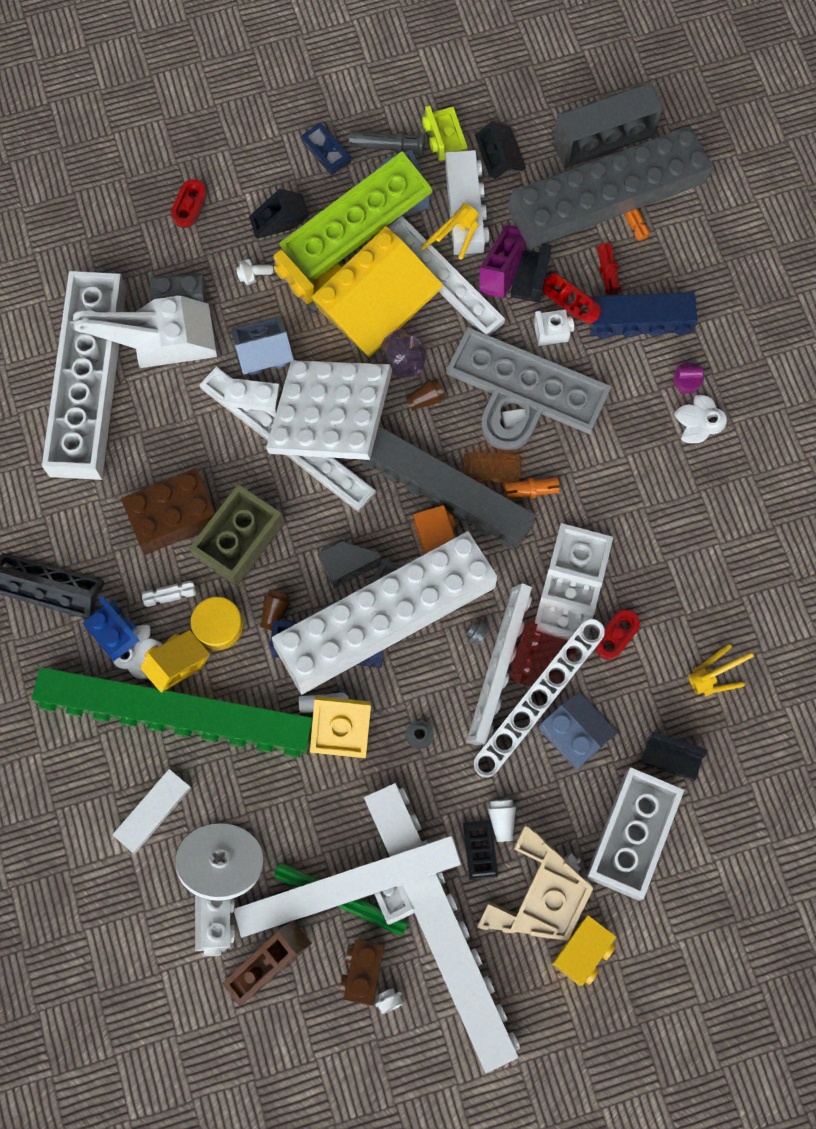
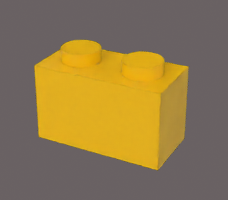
[140,630,210,693]
[551,915,616,986]

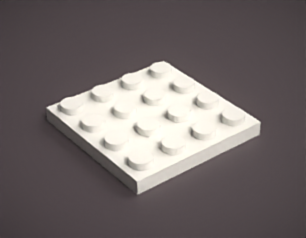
[266,361,392,460]

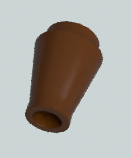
[405,378,446,411]
[260,590,290,631]

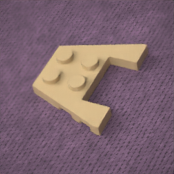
[477,824,593,941]

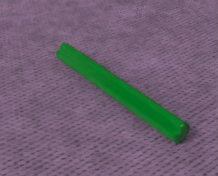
[274,863,408,936]

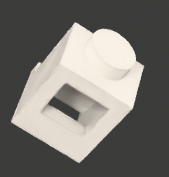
[533,310,574,346]

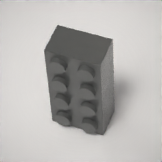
[553,83,663,168]

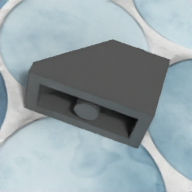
[317,542,381,589]

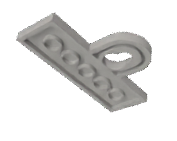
[446,327,612,451]

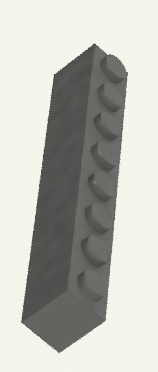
[360,426,536,549]

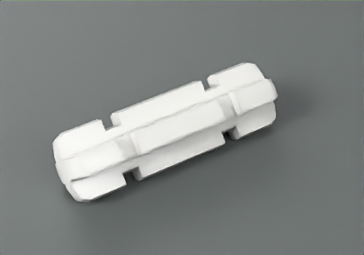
[142,580,196,607]

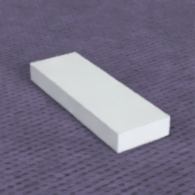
[113,769,191,854]

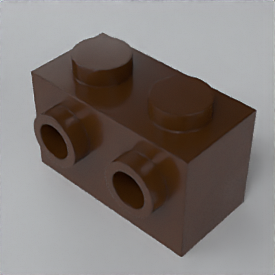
[339,939,385,1006]

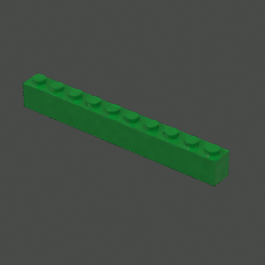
[31,667,313,758]

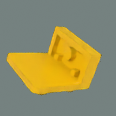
[274,249,342,305]

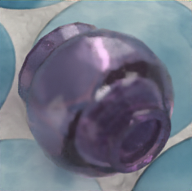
[381,329,427,377]

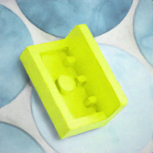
[422,105,468,161]

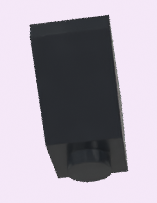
[249,188,309,238]

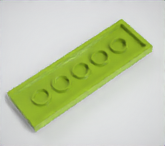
[279,151,433,283]

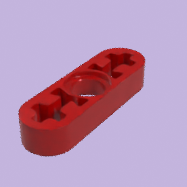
[543,274,601,324]

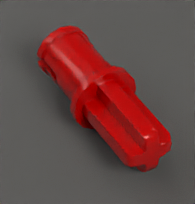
[597,243,621,294]

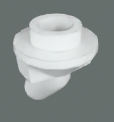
[236,259,273,286]

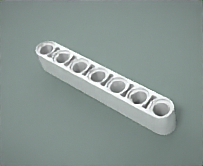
[474,619,604,778]

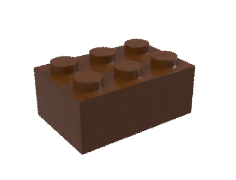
[121,468,215,555]

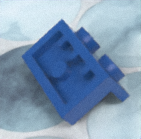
[82,595,140,662]

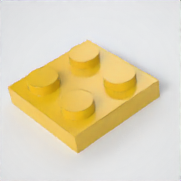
[310,696,371,758]

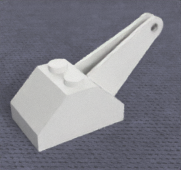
[73,296,217,368]

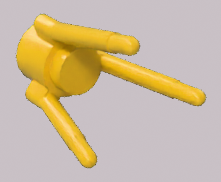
[421,203,479,260]
[688,644,754,697]

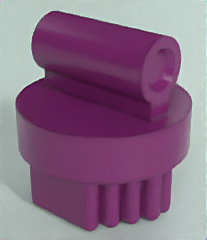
[673,362,704,394]

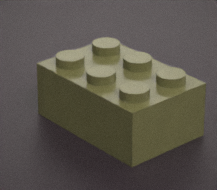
[189,484,285,587]

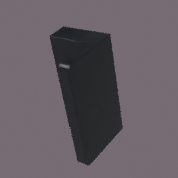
[475,121,526,179]
[510,244,552,303]
[640,732,708,781]

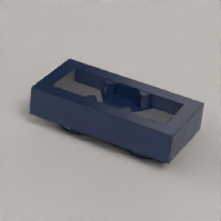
[301,122,351,175]

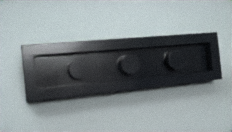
[0,553,104,619]

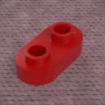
[171,179,207,228]
[595,610,640,660]

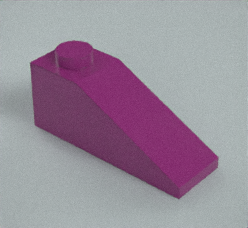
[480,225,526,298]

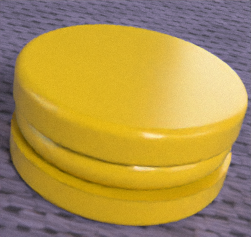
[191,597,244,650]

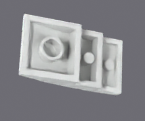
[532,523,613,640]

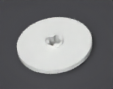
[176,823,263,900]

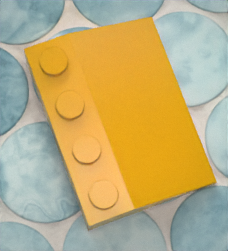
[311,226,444,358]

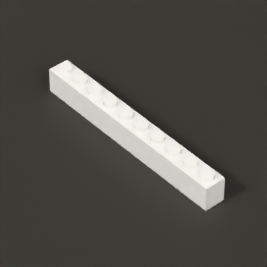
[364,783,520,1073]

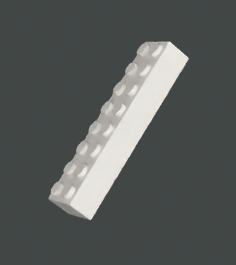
[42,271,127,480]
[272,531,497,695]

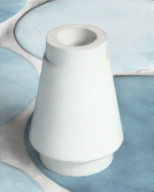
[488,799,516,842]

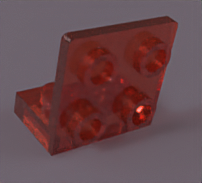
[509,621,576,696]

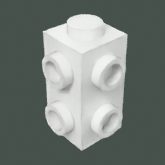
[195,895,235,956]

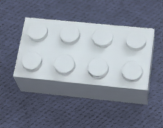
[585,767,684,901]

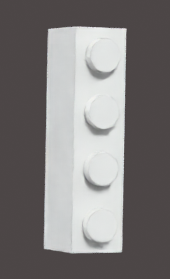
[445,150,489,255]

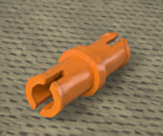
[504,477,560,499]

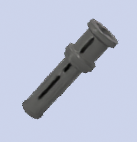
[349,130,425,157]

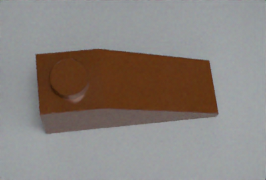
[222,921,312,1006]

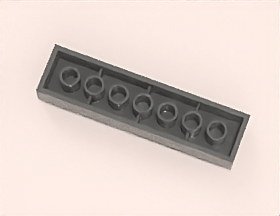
[507,126,714,249]

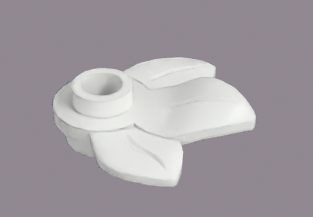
[674,395,727,443]
[113,625,163,680]

